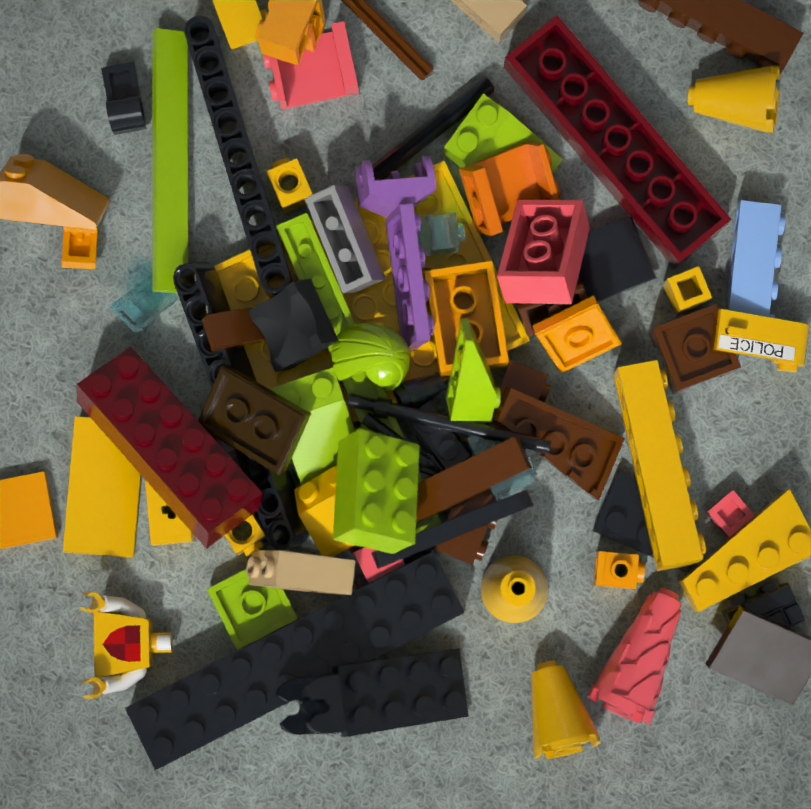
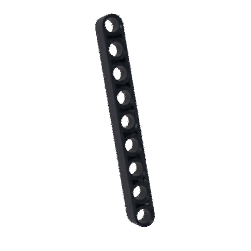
[184,16,293,298]
[173,261,310,550]

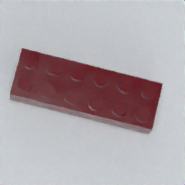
[77,347,262,549]

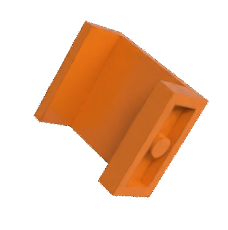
[459,141,561,236]

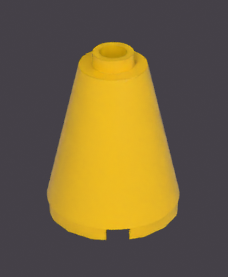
[688,65,780,133]
[481,555,548,623]
[531,661,601,759]

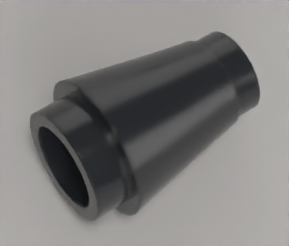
[393,372,446,409]

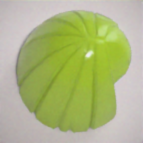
[332,323,410,393]

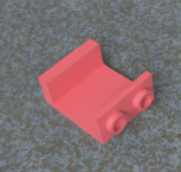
[262,21,359,110]

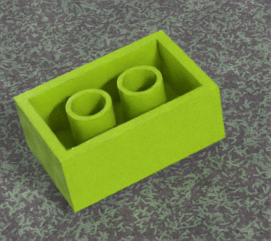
[333,429,419,554]

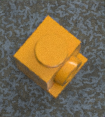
[593,551,645,589]

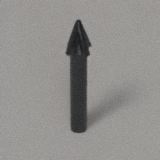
[361,412,443,476]

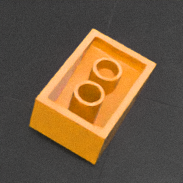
[0,154,109,230]

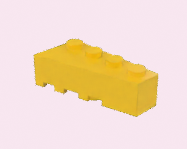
[678,489,811,612]

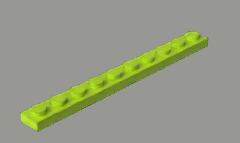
[276,213,441,534]

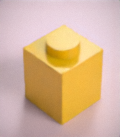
[663,266,712,316]

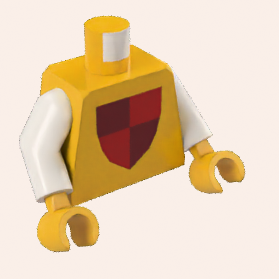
[80,591,173,699]

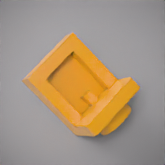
[62,226,98,269]

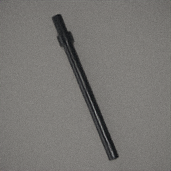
[348,393,552,454]

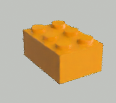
[424,261,509,377]

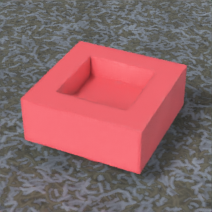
[706,490,755,538]

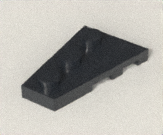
[592,469,690,572]

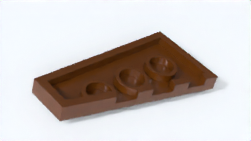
[493,387,625,500]

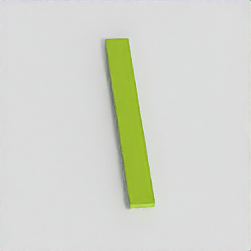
[152,28,188,294]

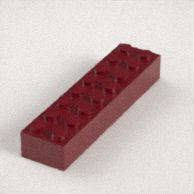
[504,15,732,269]

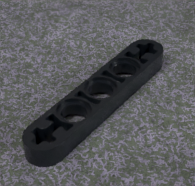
[371,489,534,569]

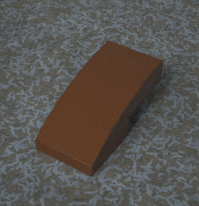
[201,307,266,352]

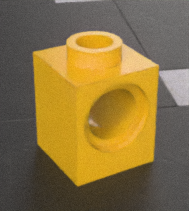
[266,158,313,214]
[225,514,267,556]

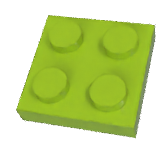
[207,569,299,650]

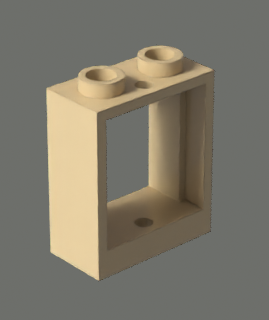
[246,551,355,595]

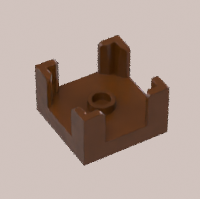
[649,304,741,395]

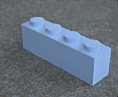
[725,200,785,330]

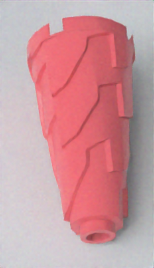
[587,588,682,726]

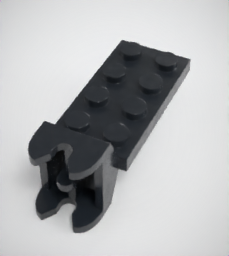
[276,648,469,737]

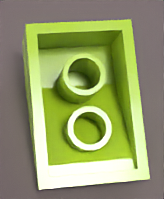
[443,94,563,174]
[270,367,355,485]

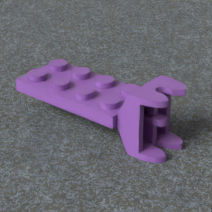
[356,156,436,351]

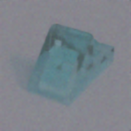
[110,275,179,333]

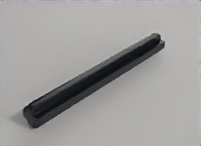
[372,77,495,180]

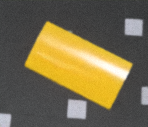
[63,416,141,558]

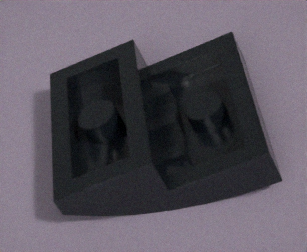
[579,217,657,303]

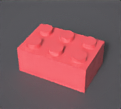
[497,200,590,304]

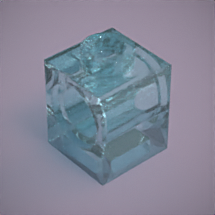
[417,213,465,256]

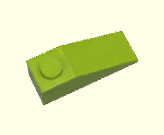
[446,318,500,422]

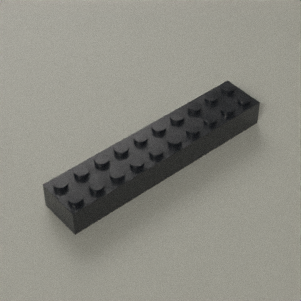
[125,551,465,770]

